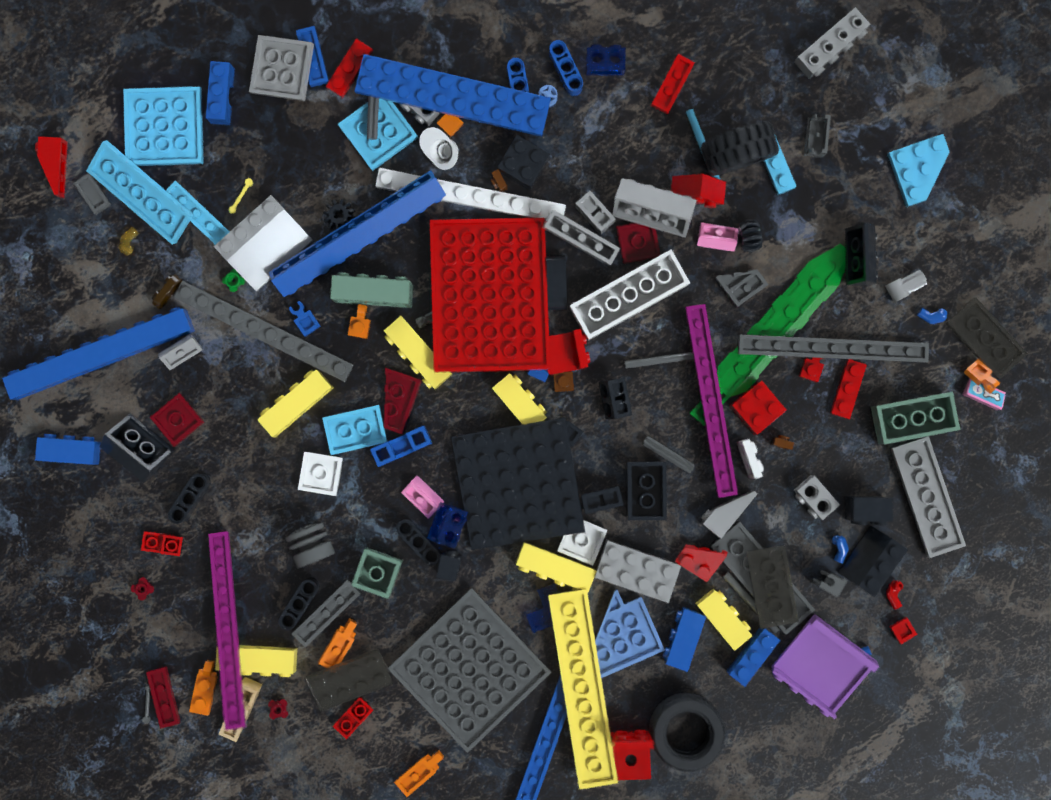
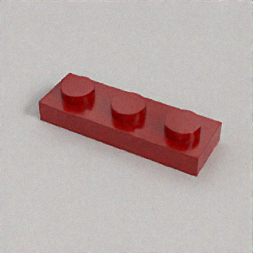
[326,39,373,98]
[651,54,695,114]
[830,359,867,419]

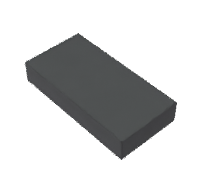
[73,173,112,215]

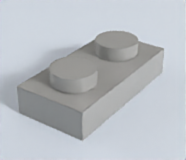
[158,334,202,370]

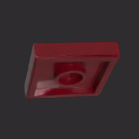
[616,223,661,264]
[150,393,205,447]

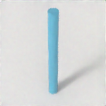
[686,109,721,180]

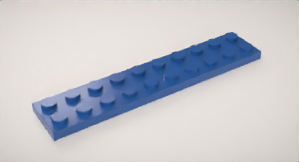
[355,54,551,137]

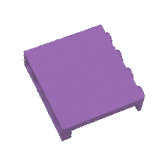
[771,614,879,719]

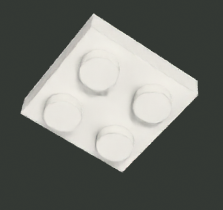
[736,439,764,479]
[298,452,343,496]
[557,520,607,566]

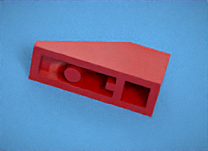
[35,137,68,198]

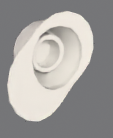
[419,127,458,170]

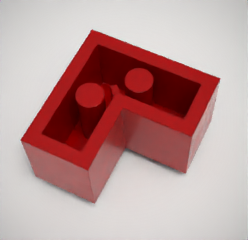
[671,174,726,208]

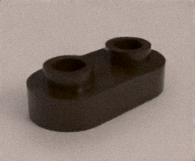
[152,274,183,309]

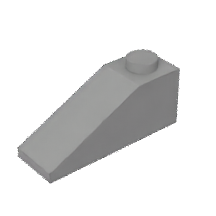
[701,491,757,538]

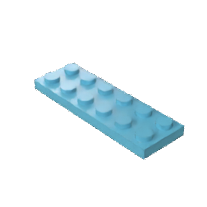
[86,140,194,245]

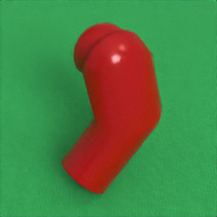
[886,580,903,610]

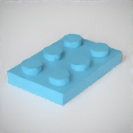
[323,405,388,455]

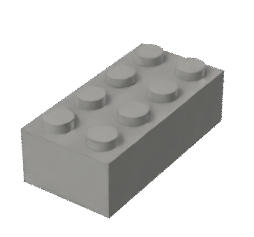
[613,178,697,238]
[594,539,681,603]

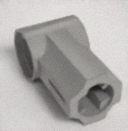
[885,270,927,303]

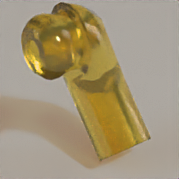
[119,227,139,256]

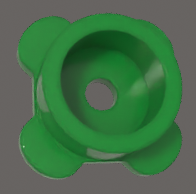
[222,269,245,292]

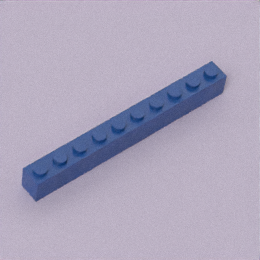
[269,170,446,297]
[2,307,195,400]

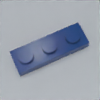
[296,26,329,87]

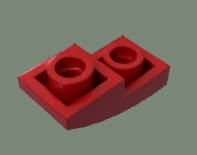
[141,531,183,556]
[332,697,373,740]

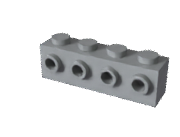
[795,7,870,79]

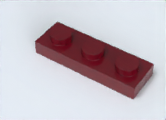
[146,666,181,729]

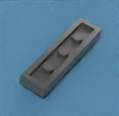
[292,579,361,647]

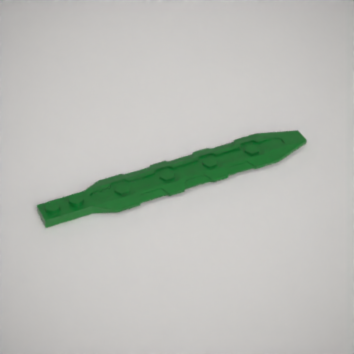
[689,244,846,426]

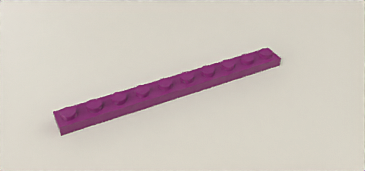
[685,304,738,498]
[208,531,246,730]

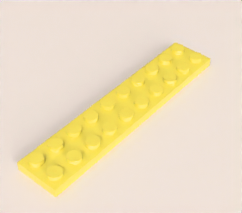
[548,589,618,789]

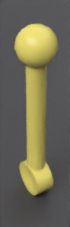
[229,178,253,214]

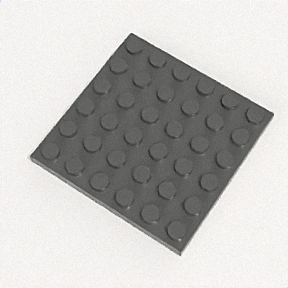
[388,588,551,753]

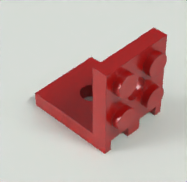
[610,730,653,780]

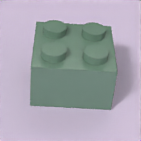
[351,547,403,599]

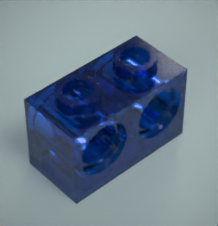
[586,45,626,75]
[427,502,468,548]

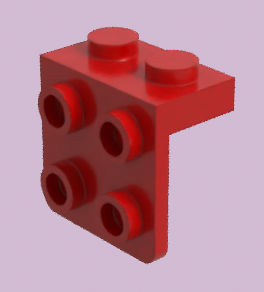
[547,329,590,375]

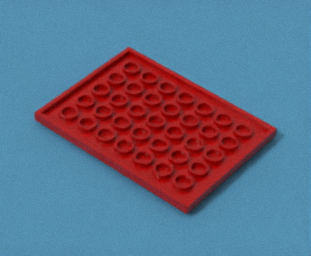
[430,218,550,373]

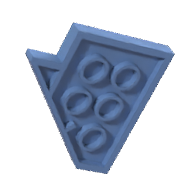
[595,589,665,678]

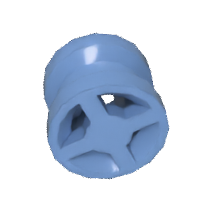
[538,85,558,107]

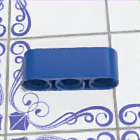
[549,40,583,96]
[507,58,529,93]

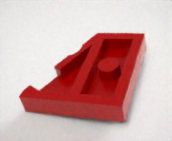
[675,544,728,582]

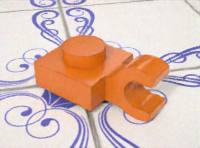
[348,304,371,339]
[964,359,1000,394]

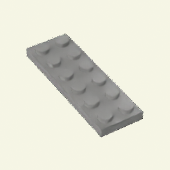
[890,436,966,558]

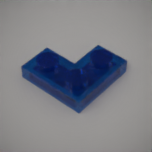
[526,583,559,633]

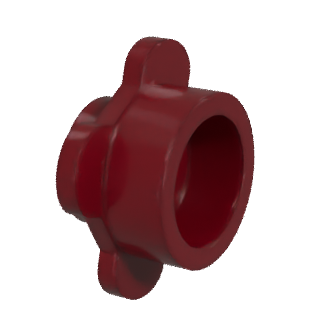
[131,577,154,601]
[268,699,288,720]

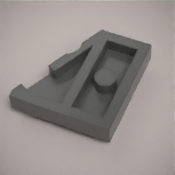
[715,269,768,308]

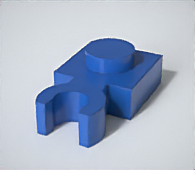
[289,301,321,337]

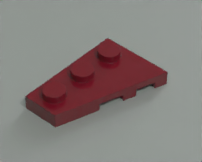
[384,368,422,434]

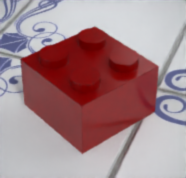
[729,381,786,435]

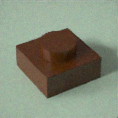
[490,169,507,192]
[554,372,574,392]
[770,435,794,450]

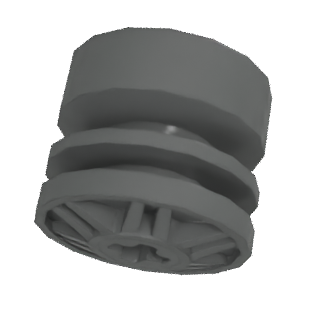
[285,523,335,569]

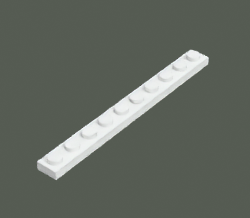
[375,168,566,221]

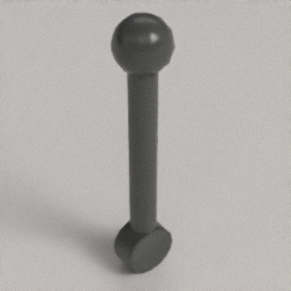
[142,683,151,724]

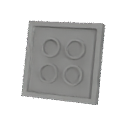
[249,35,314,101]

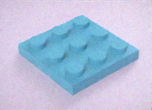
[338,99,418,171]

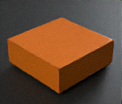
[437,114,464,137]

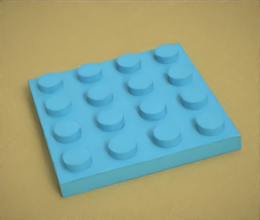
[124,87,203,166]

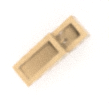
[219,677,262,742]

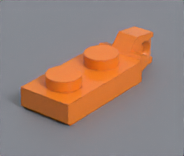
[318,618,357,672]
[189,660,218,716]
[394,750,444,797]

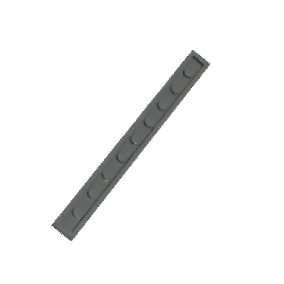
[174,281,354,382]
[737,335,929,363]

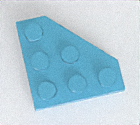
[888,134,950,207]

